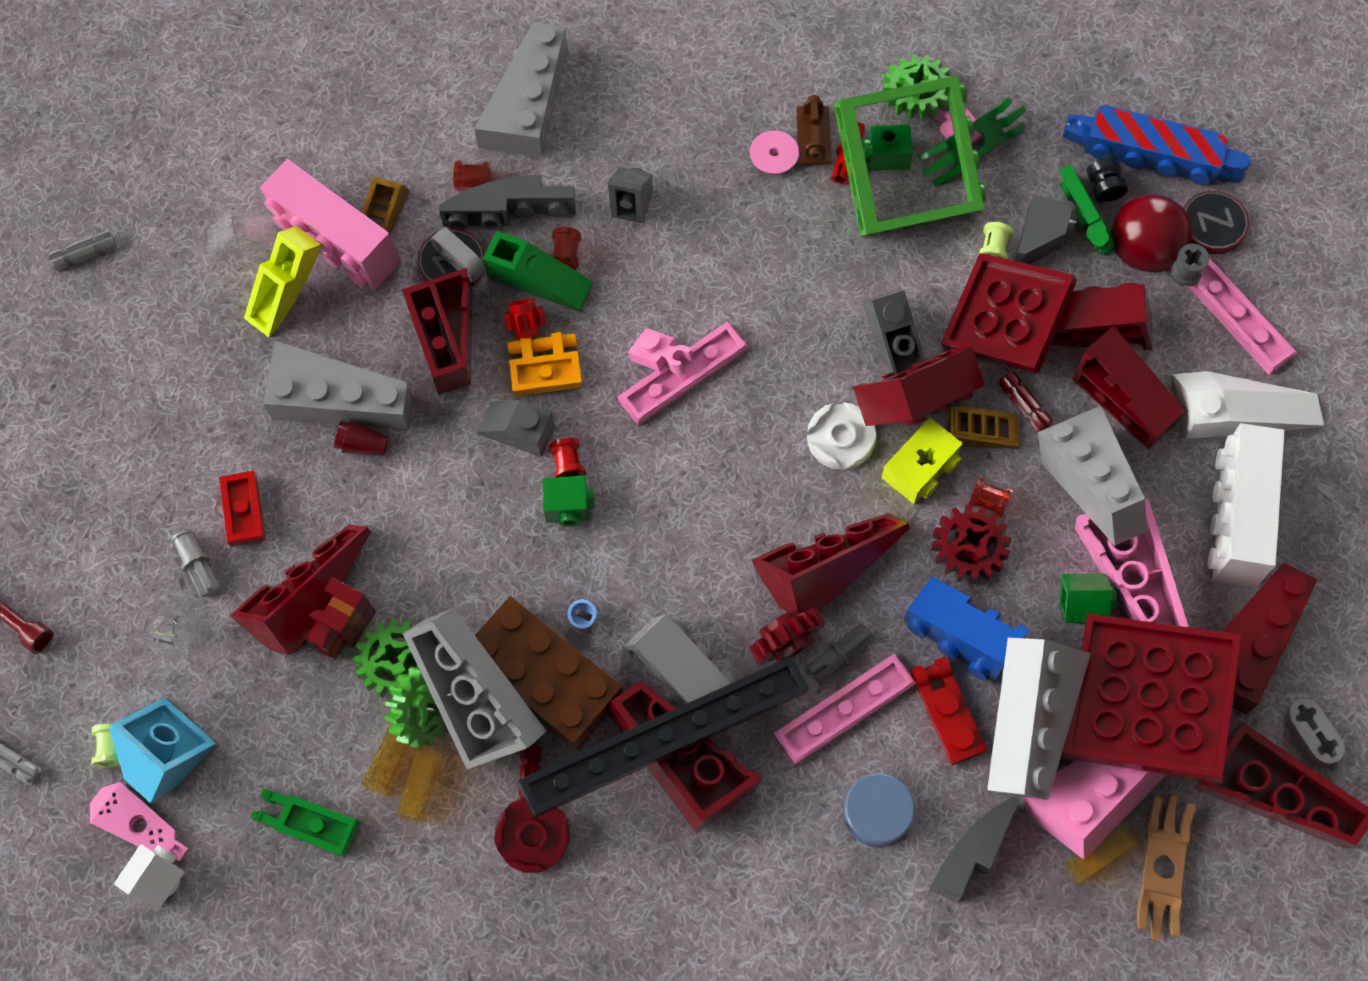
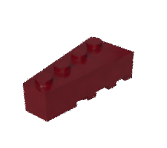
[1222,563,1318,715]
[608,681,762,833]
[1194,723,1368,849]

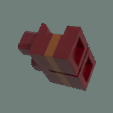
[306,577,376,660]

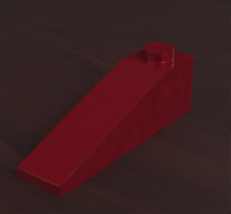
[752,513,910,615]
[230,524,371,655]

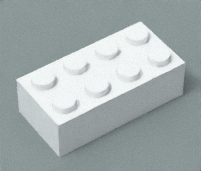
[1207,423,1285,588]

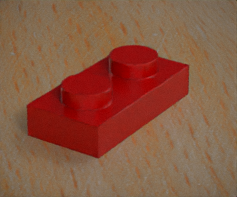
[219,470,266,547]

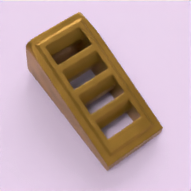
[361,176,410,234]
[947,406,1019,449]

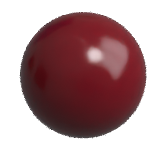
[1110,194,1193,272]

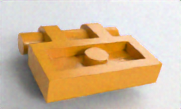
[507,332,583,397]

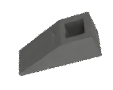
[862,290,925,375]

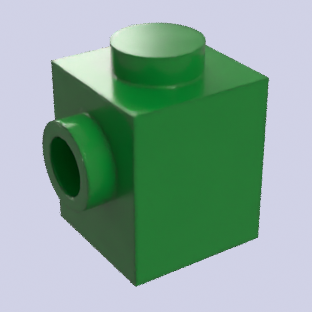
[863,124,913,171]
[542,475,595,527]
[1059,574,1117,623]

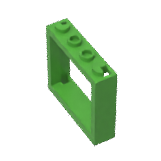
[834,75,986,236]

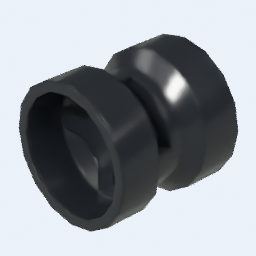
[1086,157,1129,203]

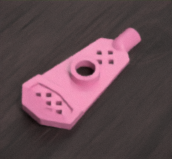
[90,782,189,861]

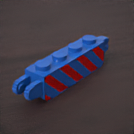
[1063,105,1251,185]

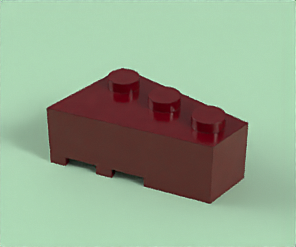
[402,268,472,395]
[1050,283,1153,351]
[1072,325,1185,450]
[853,346,985,426]

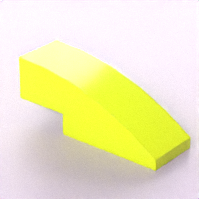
[244,226,322,337]

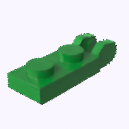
[1059,164,1115,256]
[250,788,361,859]

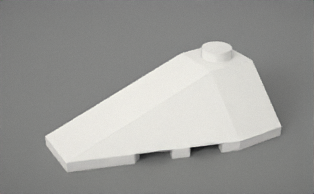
[1172,371,1324,439]

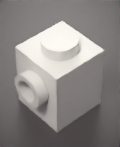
[114,844,185,912]

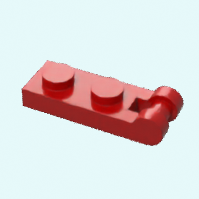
[910,656,987,766]

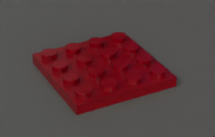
[1063,613,1242,783]

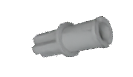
[171,529,220,597]

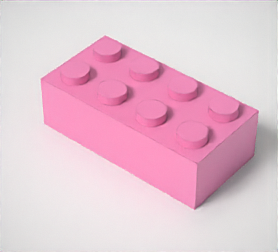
[260,159,402,291]

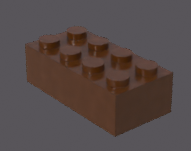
[475,596,623,752]

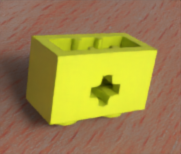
[882,417,963,504]

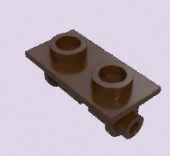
[796,95,832,165]

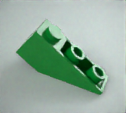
[483,231,593,312]

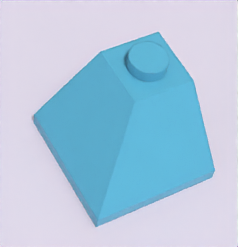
[109,698,216,803]

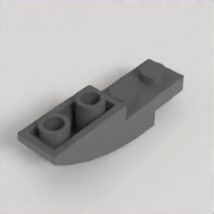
[439,175,576,230]

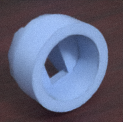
[567,599,598,629]

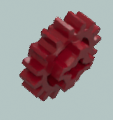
[931,504,1011,584]
[748,608,826,665]

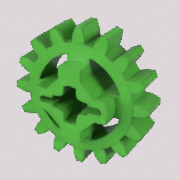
[883,54,950,120]
[353,619,419,698]
[384,667,446,749]

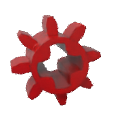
[503,299,546,339]

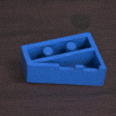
[904,577,1030,683]

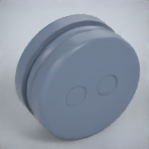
[843,773,915,848]

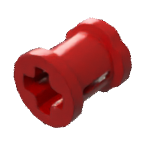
[549,437,586,477]

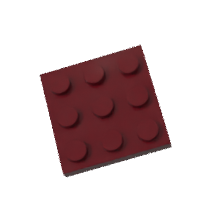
[940,253,1077,374]

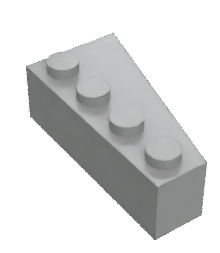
[474,22,568,158]
[263,341,414,430]
[1038,406,1147,545]
[403,608,547,769]
[987,638,1091,800]

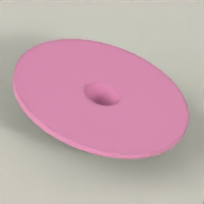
[750,130,799,174]

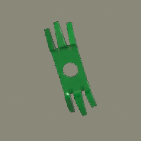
[917,96,1026,186]

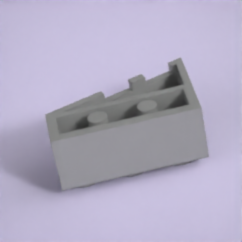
[622,614,736,706]

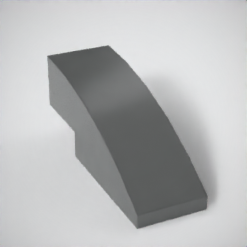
[929,796,1020,903]

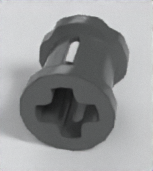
[1171,244,1210,286]

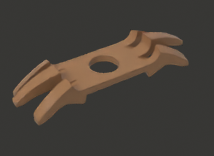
[1137,794,1196,942]

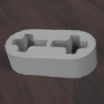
[430,227,487,283]
[1285,699,1345,767]

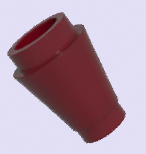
[334,419,388,456]

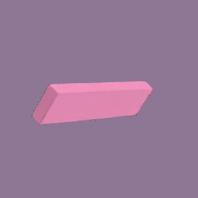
[1188,259,1298,375]
[617,321,748,426]
[774,653,916,765]

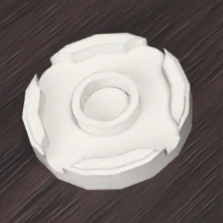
[807,402,877,470]

